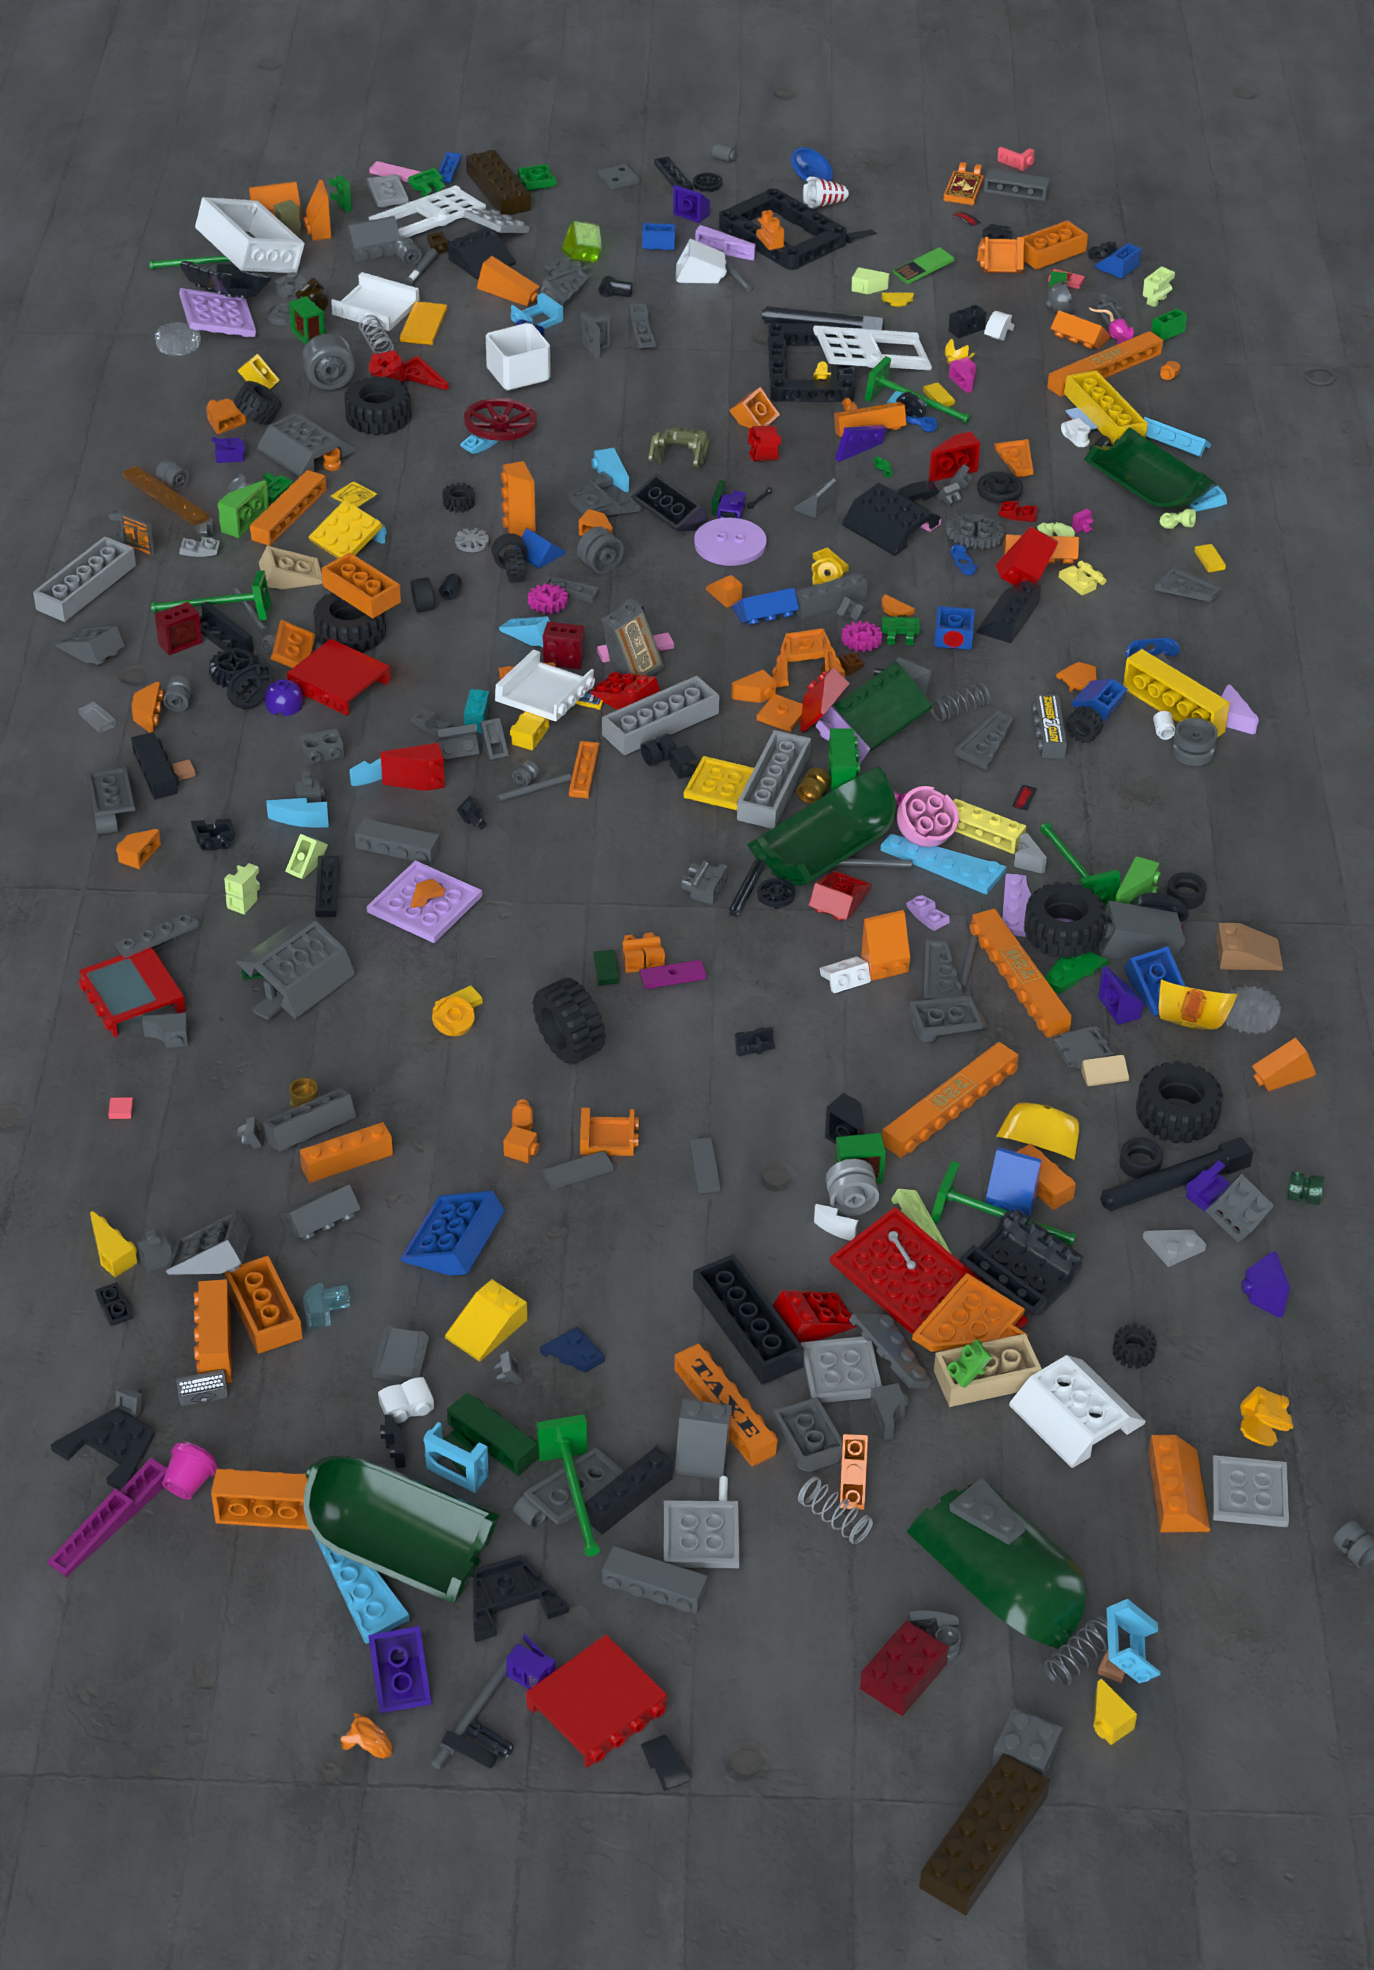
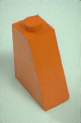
[1252,1037,1316,1091]

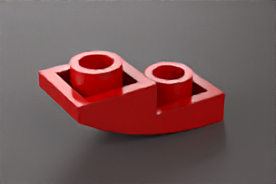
[998,501,1038,522]

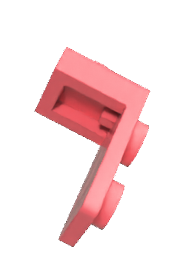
[997,147,1035,171]

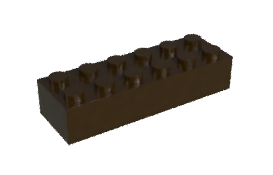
[466,150,531,215]
[919,1753,1050,1916]

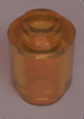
[1180,989,1207,1022]

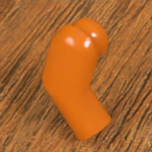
[842,398,858,411]

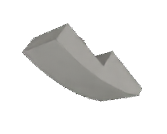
[179,537,220,557]

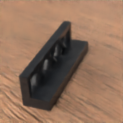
[199,602,254,652]

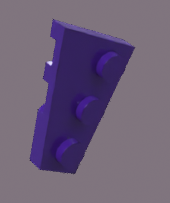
[835,425,887,462]

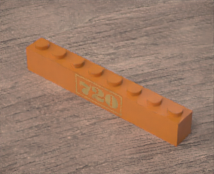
[1047,331,1163,397]
[970,908,1072,1038]
[882,1042,1019,1158]

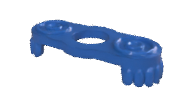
[951,544,977,575]

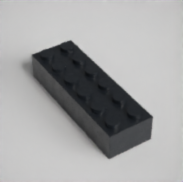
[693,1254,804,1385]

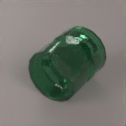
[1287,1171,1324,1205]

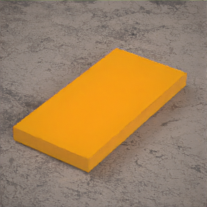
[400,301,447,345]

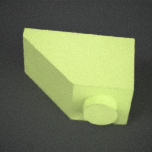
[852,267,889,294]
[285,834,328,879]

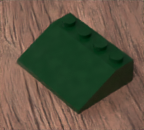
[834,661,933,752]

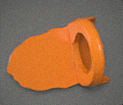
[340,1713,393,1759]

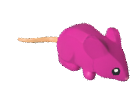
[1089,308,1134,344]

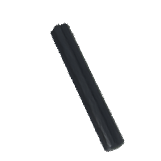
[729,859,764,917]

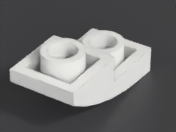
[814,1204,858,1241]

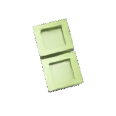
[1143,267,1175,307]
[224,863,260,914]

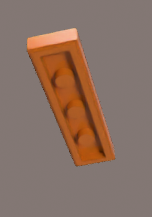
[569,741,599,798]

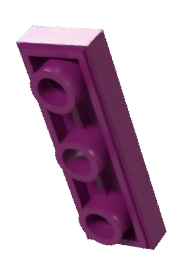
[640,960,706,989]

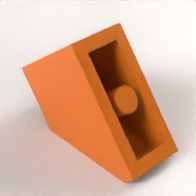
[579,509,613,536]
[706,575,742,608]
[731,670,776,703]
[116,829,161,869]

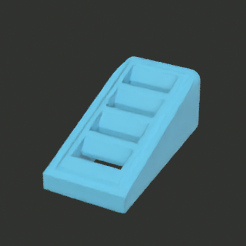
[1189,485,1227,512]

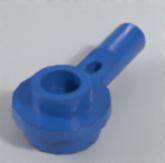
[906,415,938,432]

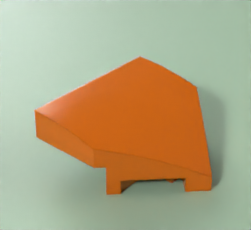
[1056,662,1096,692]

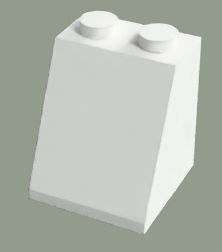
[676,239,727,283]

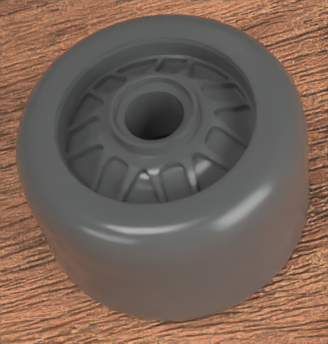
[302,334,356,391]

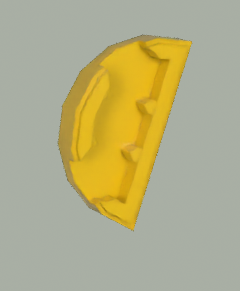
[881,293,914,307]

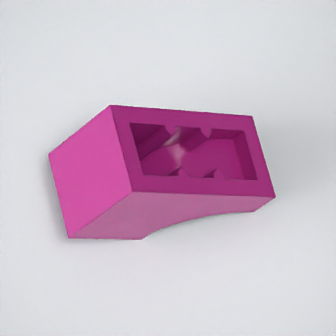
[949,357,977,393]

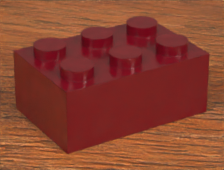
[860,1620,949,1717]

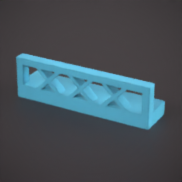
[1144,417,1211,457]

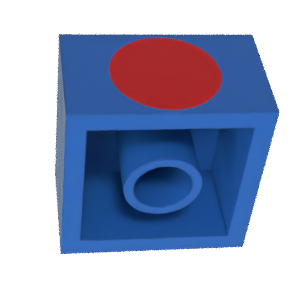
[934,606,975,650]

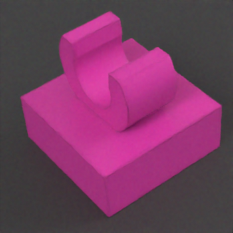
[1072,509,1093,533]

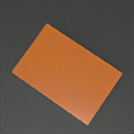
[270,620,316,668]

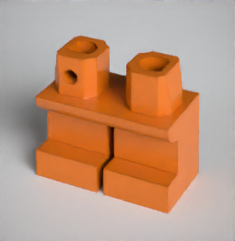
[756,210,784,250]
[622,932,665,973]

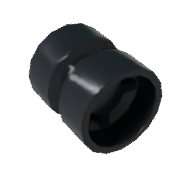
[640,733,676,766]

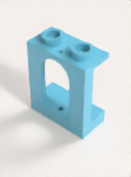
[511,293,563,331]
[424,1422,489,1493]
[1107,1599,1161,1684]

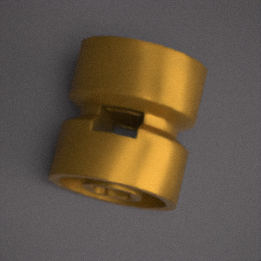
[796,767,831,804]
[289,1078,319,1109]

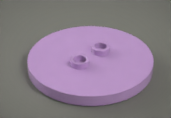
[694,518,766,566]

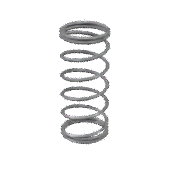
[359,314,394,354]
[798,1476,873,1544]

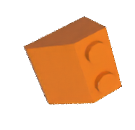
[729,387,780,428]

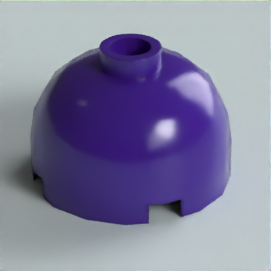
[265,679,304,716]

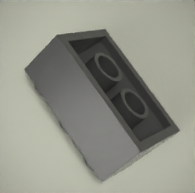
[348,216,400,262]
[276,1184,360,1240]

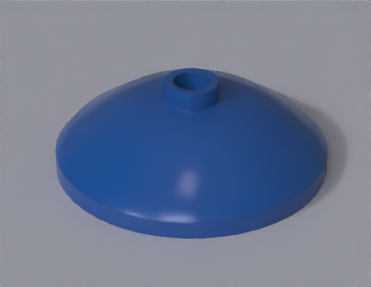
[791,147,833,183]

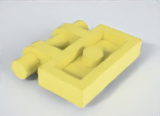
[1059,561,1106,595]

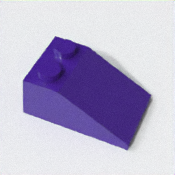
[368,1626,432,1714]

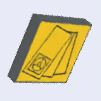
[329,481,379,510]

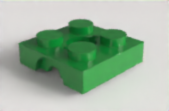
[517,164,556,191]

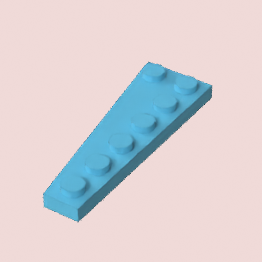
[881,834,1006,895]
[314,1535,409,1644]

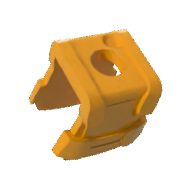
[1240,1386,1293,1447]

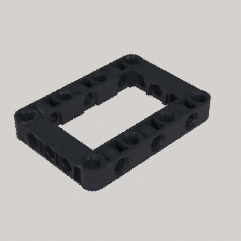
[719,188,847,270]
[768,323,856,402]

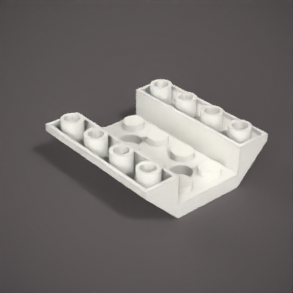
[1009,1355,1145,1468]

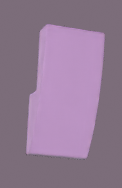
[906,895,950,931]

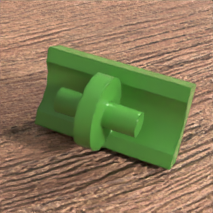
[947,1339,992,1388]

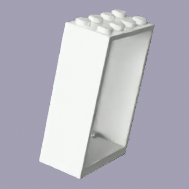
[195,197,305,273]

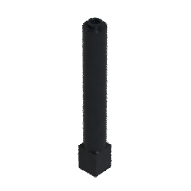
[762,306,885,330]
[1100,1137,1254,1211]

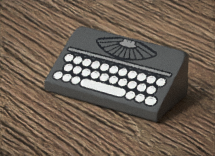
[176,1369,228,1407]

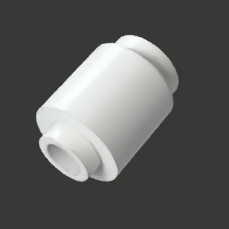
[1153,711,1175,740]

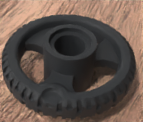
[977,472,1023,503]

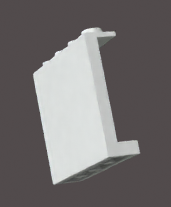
[331,272,419,331]
[495,650,595,721]

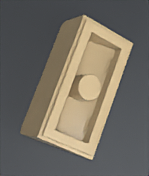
[1081,1055,1129,1087]

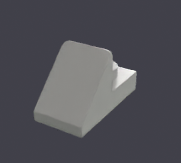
[1014,833,1047,874]

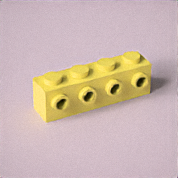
[944,799,1026,854]

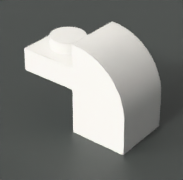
[984,311,1015,341]

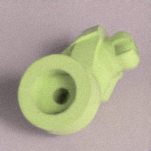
[1160,509,1196,529]
[1037,522,1075,537]

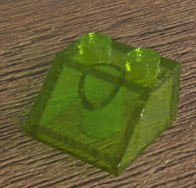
[561,221,602,262]

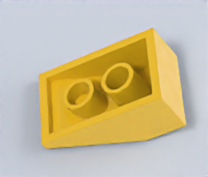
[445,1279,527,1362]

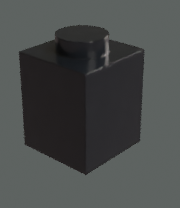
[669,745,697,779]

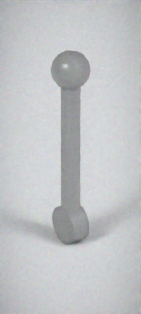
[889,1231,916,1270]

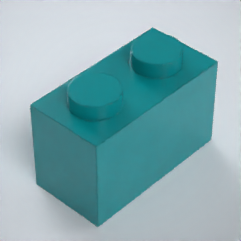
[464,689,490,733]

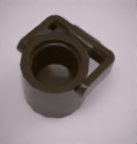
[295,278,329,311]

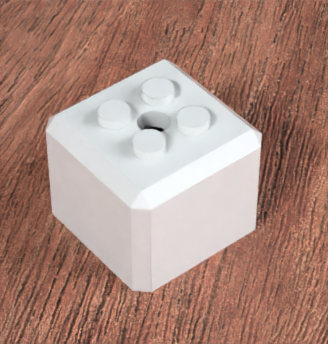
[486,323,551,391]

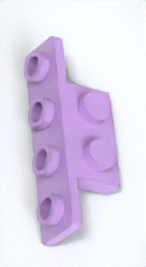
[815,706,870,763]

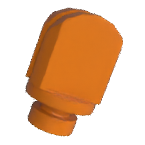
[1160,361,1180,380]
[512,1099,533,1131]

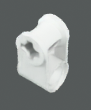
[1061,418,1090,447]

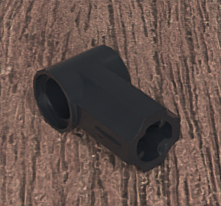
[598,276,633,297]

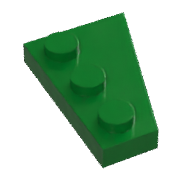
[1044,952,1109,994]

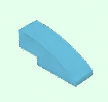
[266,798,329,828]

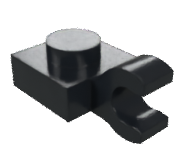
[457,795,487,830]

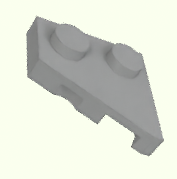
[1143,1230,1206,1267]

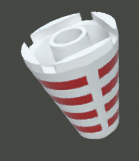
[803,177,848,209]

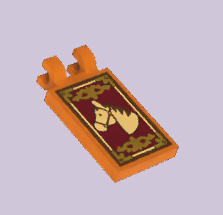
[943,162,984,205]

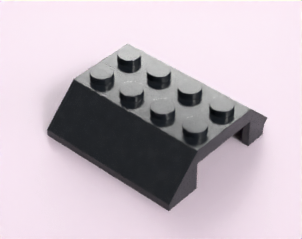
[180,261,271,299]
[842,483,941,556]
[959,1209,1083,1316]

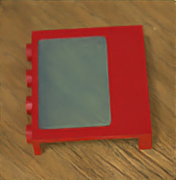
[78,947,186,1037]

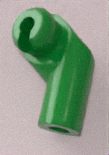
[873,456,892,478]

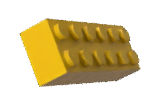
[1064,370,1148,446]
[1123,649,1230,737]

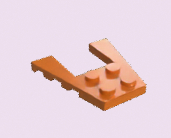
[772,628,846,687]

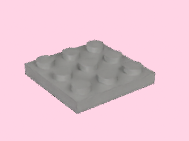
[463,208,530,233]
[800,1337,882,1403]
[1212,1455,1289,1527]
[664,1501,739,1568]

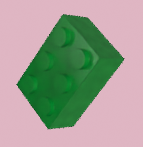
[828,728,860,791]

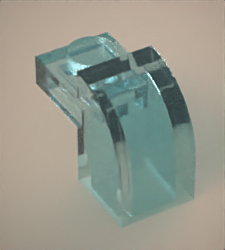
[303,1282,350,1330]

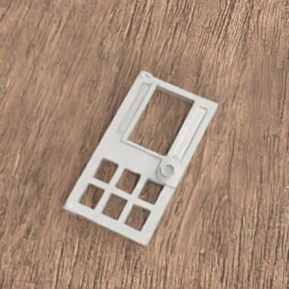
[369,185,486,238]
[813,326,932,370]

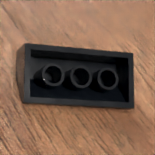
[631,473,708,531]
[977,581,1041,643]

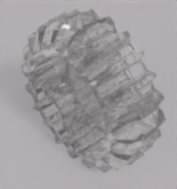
[155,321,201,356]
[1226,985,1280,1035]

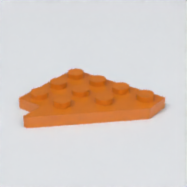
[912,1273,1028,1352]

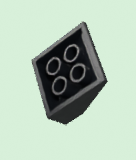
[448,227,516,280]

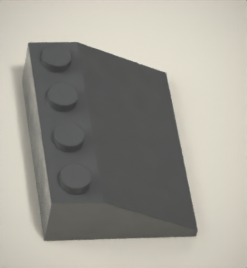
[166,1210,251,1275]

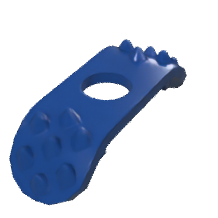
[1125,638,1180,660]

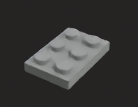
[367,174,408,208]

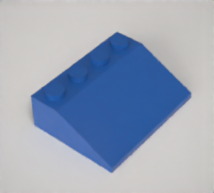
[400,1191,505,1276]

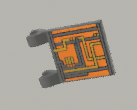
[108,508,155,556]

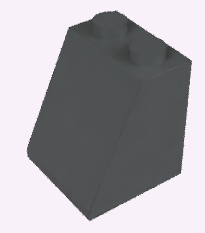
[675,1399,732,1480]

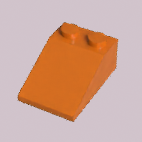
[303,180,331,241]
[861,910,910,981]

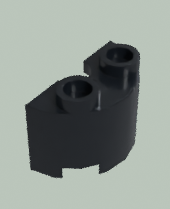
[191,819,236,851]

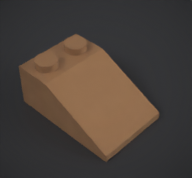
[1215,923,1283,971]

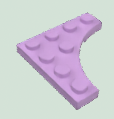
[1002,874,1073,937]

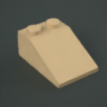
[259,546,322,589]

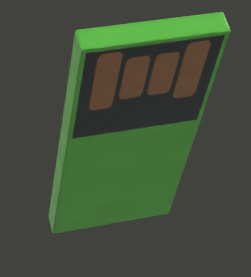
[893,247,954,284]

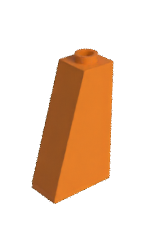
[476,256,540,306]

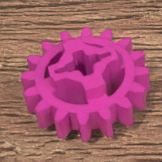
[528,583,568,614]
[841,620,882,652]

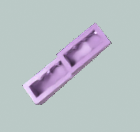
[696,225,755,260]

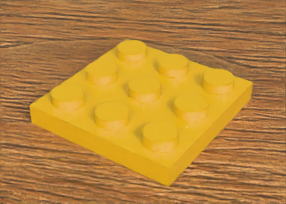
[308,500,383,558]
[684,756,754,810]

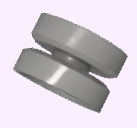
[825,1159,879,1216]

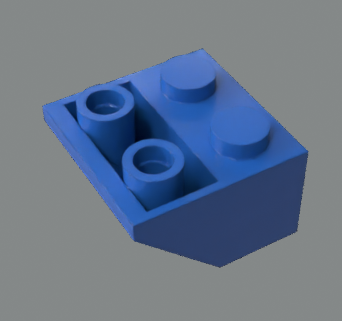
[642,223,676,250]
[1095,243,1142,278]
[1071,678,1128,724]

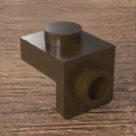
[427,231,450,254]

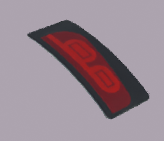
[952,211,981,227]
[1012,785,1037,811]

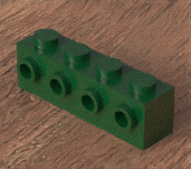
[447,1392,538,1476]

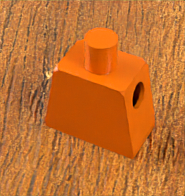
[206,398,246,434]

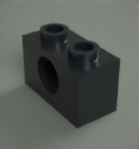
[948,304,986,339]

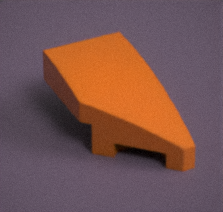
[411,879,445,908]

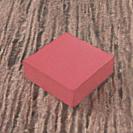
[108,1097,133,1119]

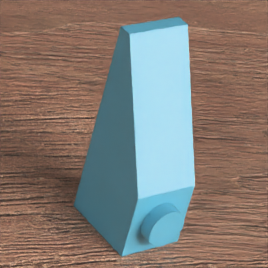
[591,448,629,492]
[499,616,554,647]

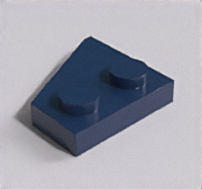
[540,1327,605,1373]

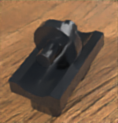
[735,1027,775,1057]

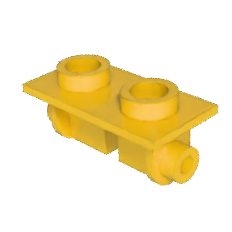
[812,361,831,380]

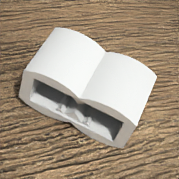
[378,1377,434,1423]

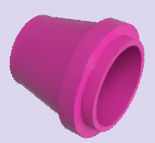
[162,1442,218,1500]

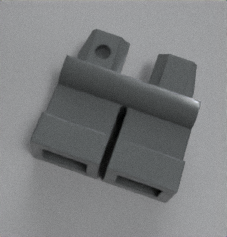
[681,860,727,905]

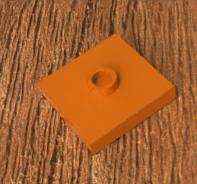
[756,694,803,732]

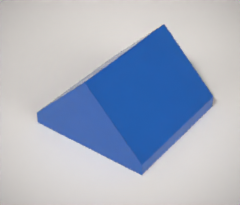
[515,528,565,569]

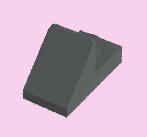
[480,718,509,760]

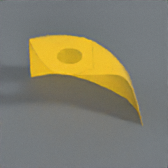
[1159,980,1238,1030]
[996,1103,1079,1160]

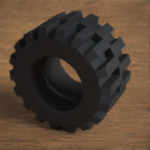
[234,381,282,425]

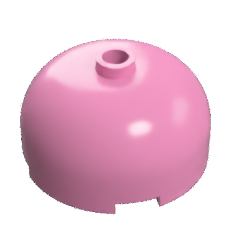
[897,786,959,847]

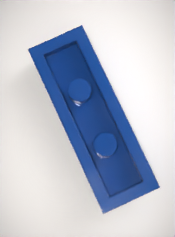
[438,152,462,183]

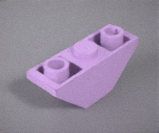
[1221,684,1259,734]

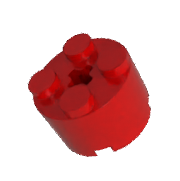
[368,350,407,383]
[748,425,781,461]

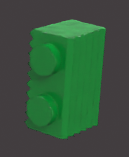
[1151,308,1187,341]

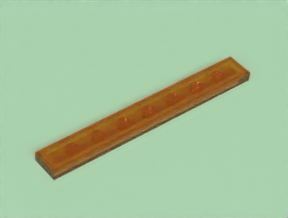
[122,466,209,526]

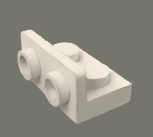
[820,956,871,993]

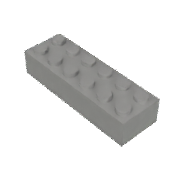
[33,536,136,622]
[602,676,719,755]
[737,730,811,828]

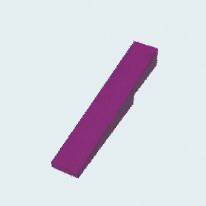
[47,1458,167,1577]

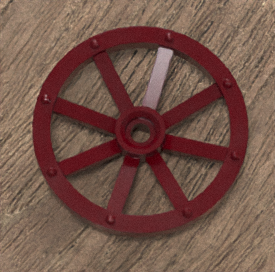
[464,398,537,441]

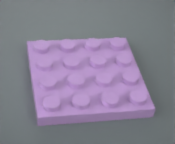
[179,288,256,337]
[367,860,482,943]

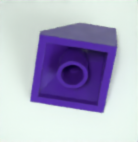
[673,185,710,223]
[1098,966,1144,1025]
[1241,1252,1290,1317]

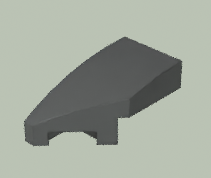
[837,597,869,622]
[907,1610,959,1633]

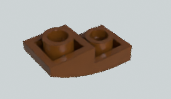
[821,653,865,676]

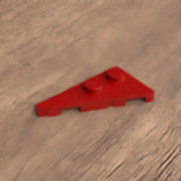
[403,355,449,390]

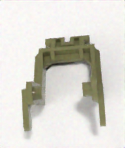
[649,427,710,469]

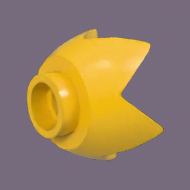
[945,338,975,364]
[812,557,843,586]

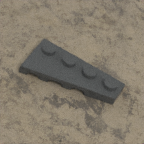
[849,1313,932,1389]

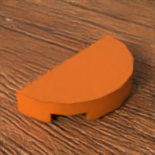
[882,594,915,617]

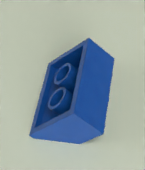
[732,588,799,625]

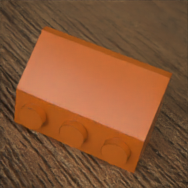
[249,182,302,219]
[1050,310,1111,350]

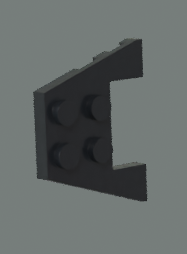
[51,1408,155,1491]
[473,1555,569,1643]

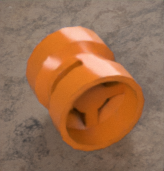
[323,448,341,471]

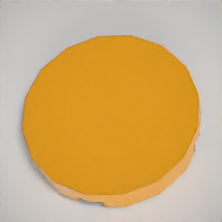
[432,996,475,1036]

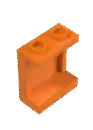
[980,237,1024,273]
[580,1108,639,1156]

